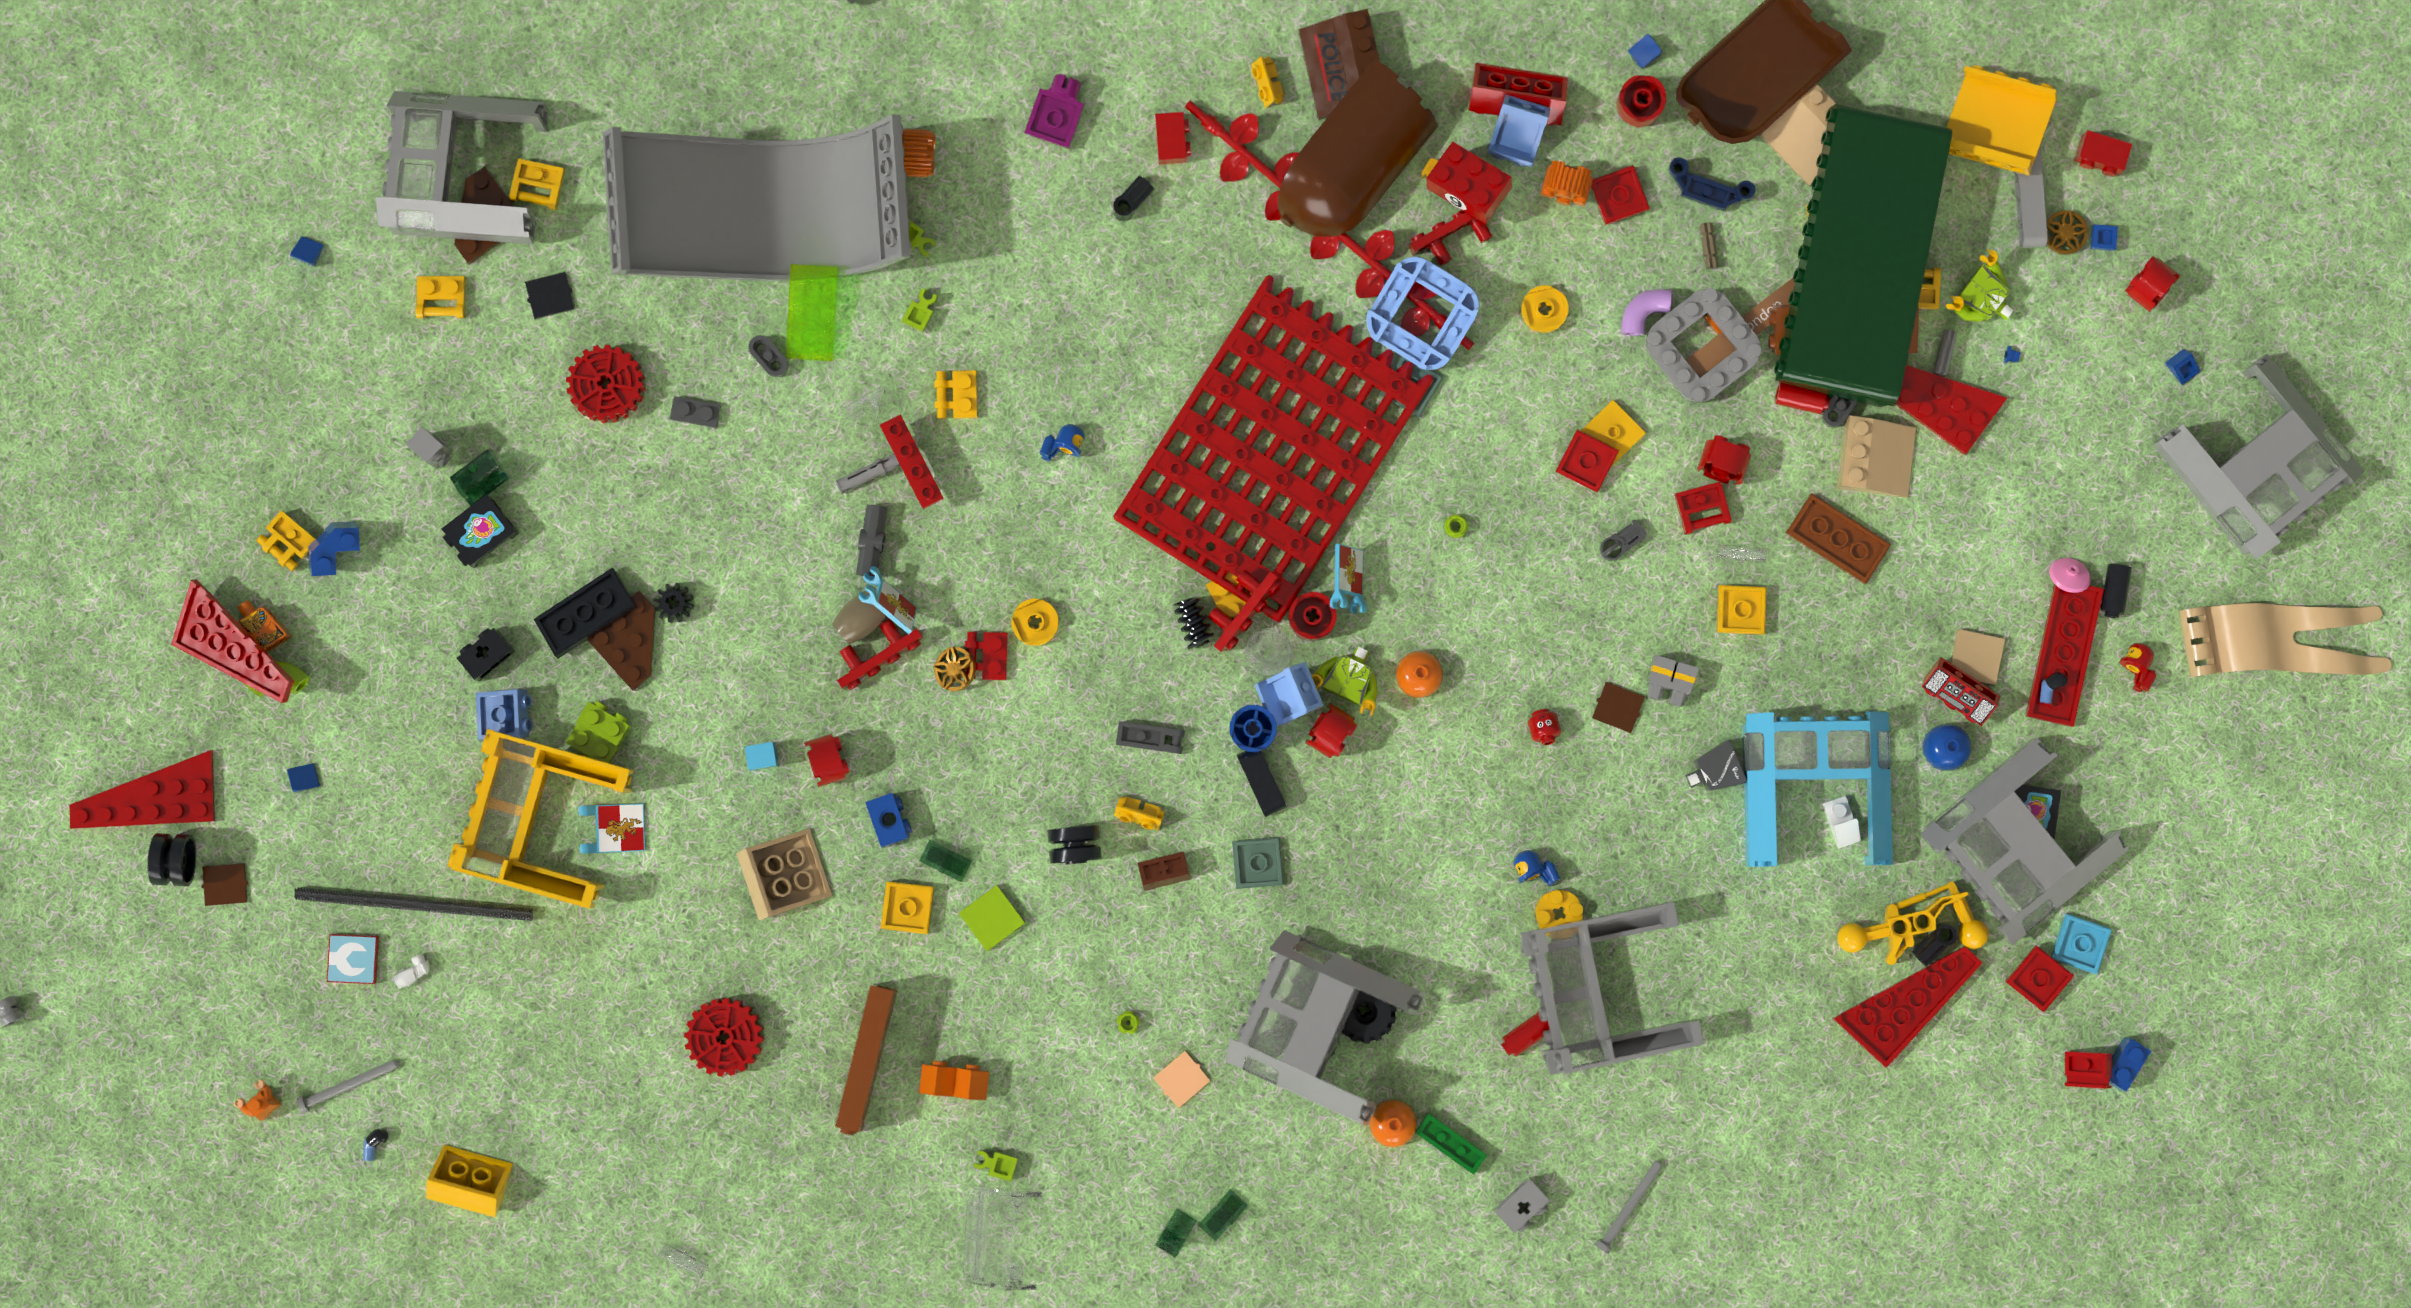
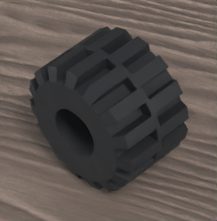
[1341,990,1397,1044]

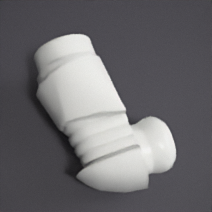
[393,954,430,989]

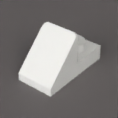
[1822,796,1861,849]

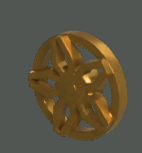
[2046,210,2088,255]
[933,647,976,692]

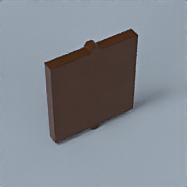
[1592,682,1644,733]
[201,863,249,906]

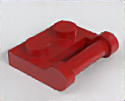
[1674,481,1731,535]

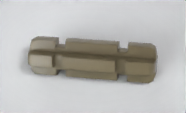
[1700,223,1719,269]

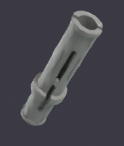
[835,453,900,494]

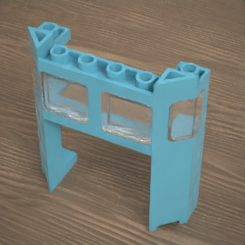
[1743,711,1893,867]

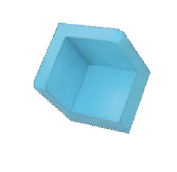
[745,742,779,771]

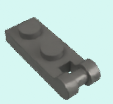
[1116,721,1185,754]

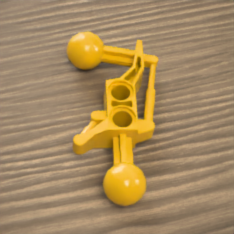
[1837,881,1989,965]

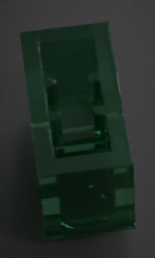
[449,449,510,506]

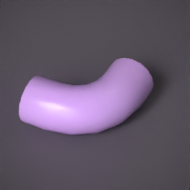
[1621,289,1671,336]

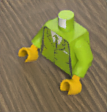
[1946,249,2014,322]
[1311,646,1378,716]

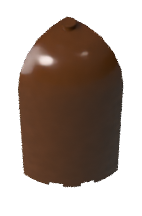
[1676,0,1853,144]
[1278,59,1438,237]

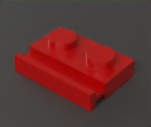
[2065,1051,2112,1089]

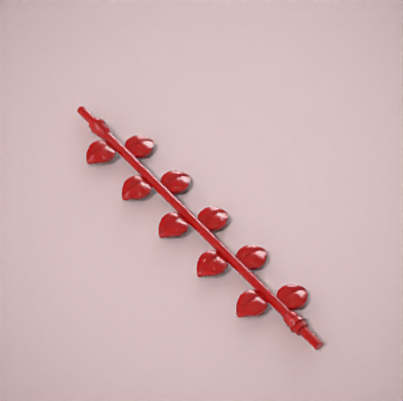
[1185,100,1475,350]

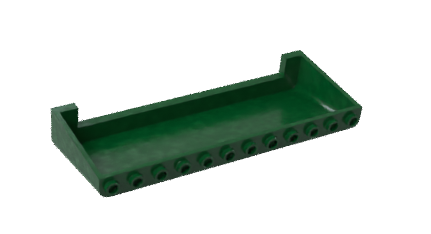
[1774,104,1952,407]

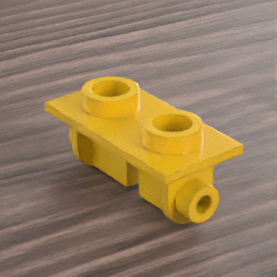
[1251,56,1285,108]
[1114,796,1165,830]

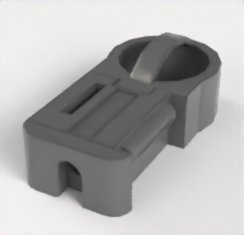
[1600,520,1647,561]

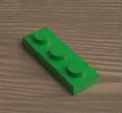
[1415,1113,1487,1175]

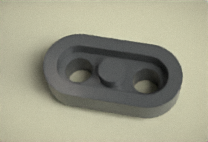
[748,335,788,378]
[1821,396,1858,428]

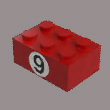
[1426,141,1512,225]

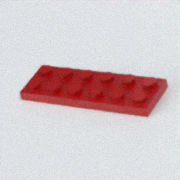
[2025,584,2104,727]

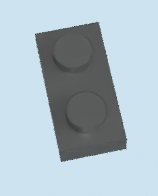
[670,396,721,429]

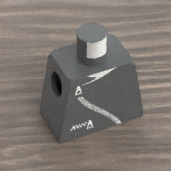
[1686,740,1747,791]

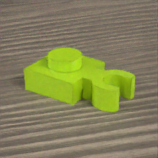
[908,220,936,257]
[901,288,937,333]
[973,1150,1018,1182]

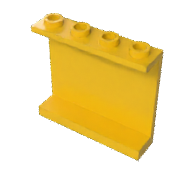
[1947,65,2058,176]

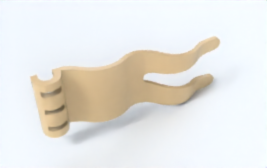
[2179,603,2391,677]

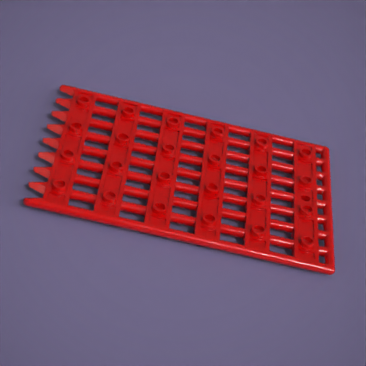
[1113,275,1433,622]

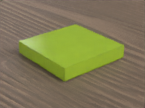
[959,885,1025,951]

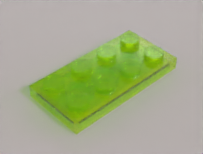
[785,264,839,361]

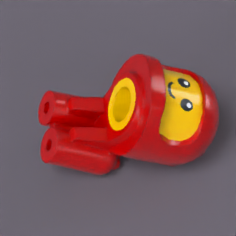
[2119,643,2156,692]

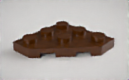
[454,166,514,265]
[588,591,656,691]

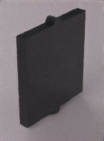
[525,272,574,319]

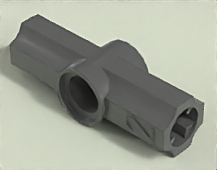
[856,504,887,576]

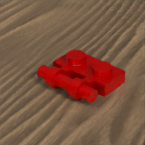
[964,632,1008,681]

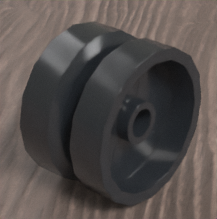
[1047,825,1102,865]
[147,833,196,887]

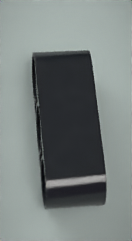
[1237,751,1287,817]

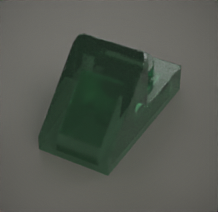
[919,840,972,882]
[1198,1189,1248,1241]
[1155,1208,1197,1258]

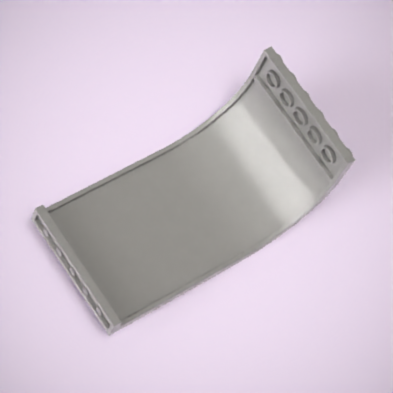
[602,115,911,281]

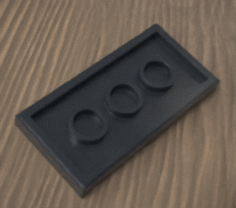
[534,567,637,659]

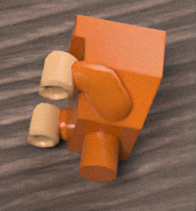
[234,1079,281,1121]

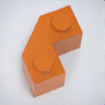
[919,1060,989,1100]

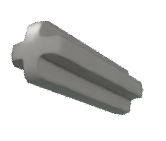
[1934,330,1957,376]

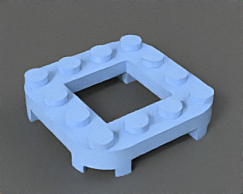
[1366,257,1480,370]

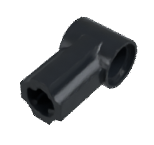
[1113,175,1154,221]
[1911,923,1958,967]

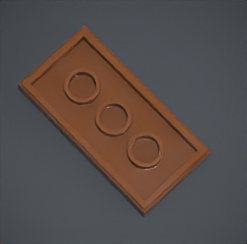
[1785,493,1891,584]

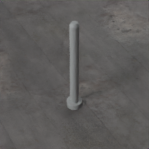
[297,1060,399,1114]
[1594,1160,1663,1254]

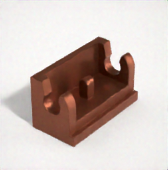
[1137,851,1191,891]

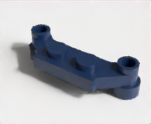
[1669,157,1755,212]

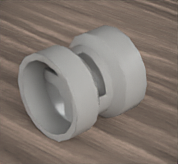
[0,996,25,1028]

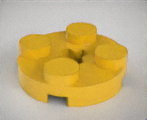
[1521,285,1569,333]
[1011,598,1059,646]
[1535,890,1583,937]

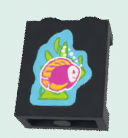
[441,494,519,568]
[2014,785,2061,840]

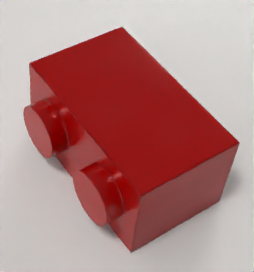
[1155,112,1191,165]
[2074,130,2132,177]

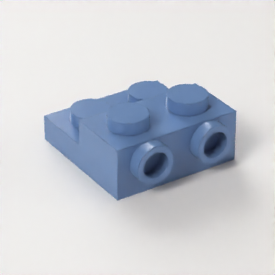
[476,689,533,740]

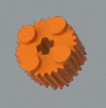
[902,129,936,177]
[1541,160,1593,206]

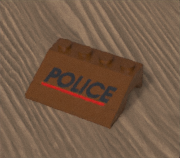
[1298,9,1380,120]

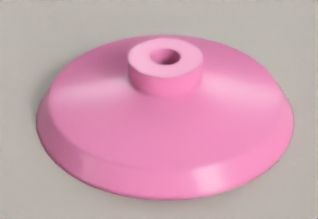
[2049,558,2091,593]

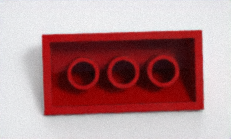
[1468,63,1568,125]

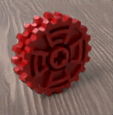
[566,344,646,424]
[684,998,764,1077]

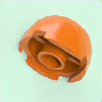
[1396,651,1443,698]
[1369,1099,1417,1148]

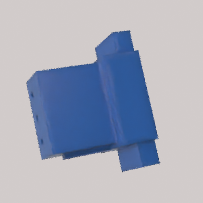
[2003,346,2021,363]

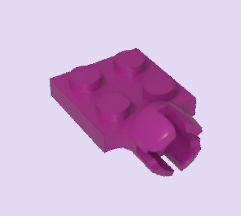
[1024,74,1085,149]

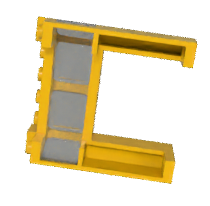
[447,729,634,909]

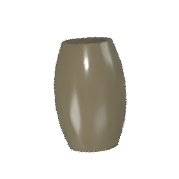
[832,587,886,644]

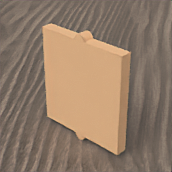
[1153,1051,1210,1108]

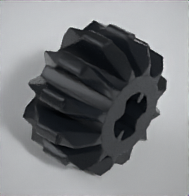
[654,583,695,623]

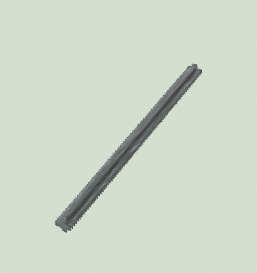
[294,887,533,921]

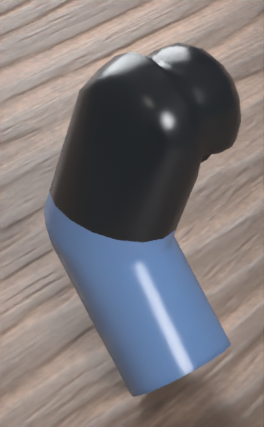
[2040,672,2068,704]
[363,1129,388,1161]

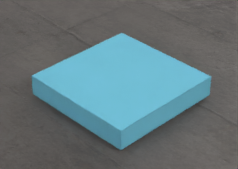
[2051,914,2112,974]

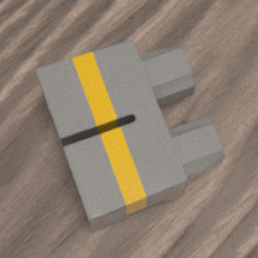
[1646,655,1699,707]

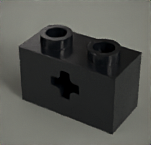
[457,628,515,681]

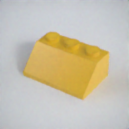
[426,1145,513,1217]

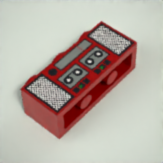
[1922,657,2001,726]

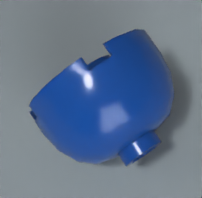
[1229,705,1277,752]
[1922,724,1971,771]

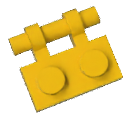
[934,370,978,419]
[256,510,316,572]

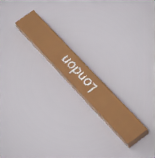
[1686,278,1795,378]

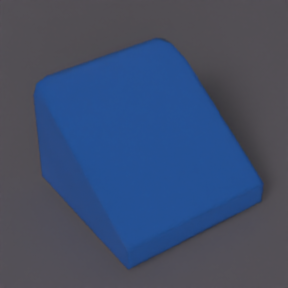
[1628,34,1662,69]
[290,236,324,267]
[2165,349,2201,385]
[287,763,320,793]

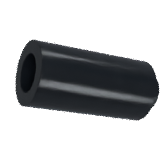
[2100,564,2132,619]

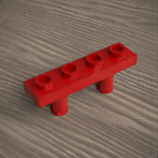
[1409,210,1493,266]
[880,414,944,510]
[1208,570,1283,652]
[837,619,923,690]

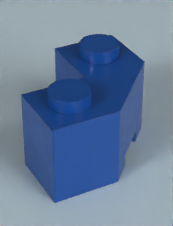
[308,521,360,576]

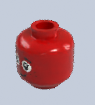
[1527,709,1561,746]

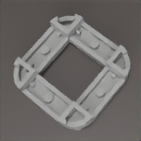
[1646,288,1762,403]

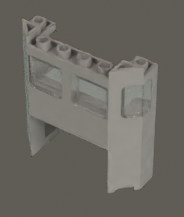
[2153,354,2364,559]
[1920,738,2129,945]
[1226,930,1426,1126]

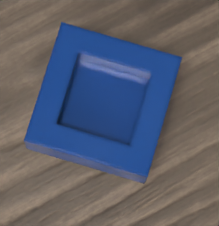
[2090,224,2118,251]

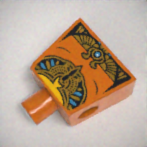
[237,600,292,652]

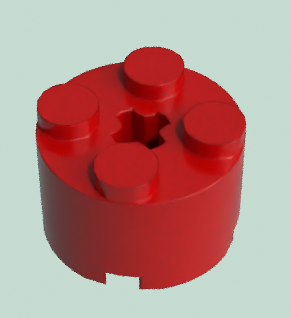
[1616,75,1666,128]
[2125,256,2181,312]
[1697,435,1751,485]
[1288,592,1337,641]
[1305,703,1358,758]
[804,733,849,787]

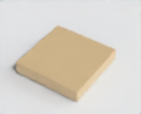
[1950,629,2005,686]

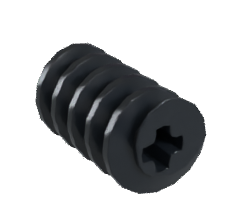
[1172,597,1214,650]

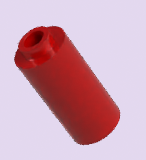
[1774,382,1830,414]
[1501,1012,1550,1057]

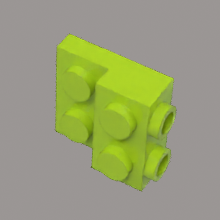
[565,700,632,763]

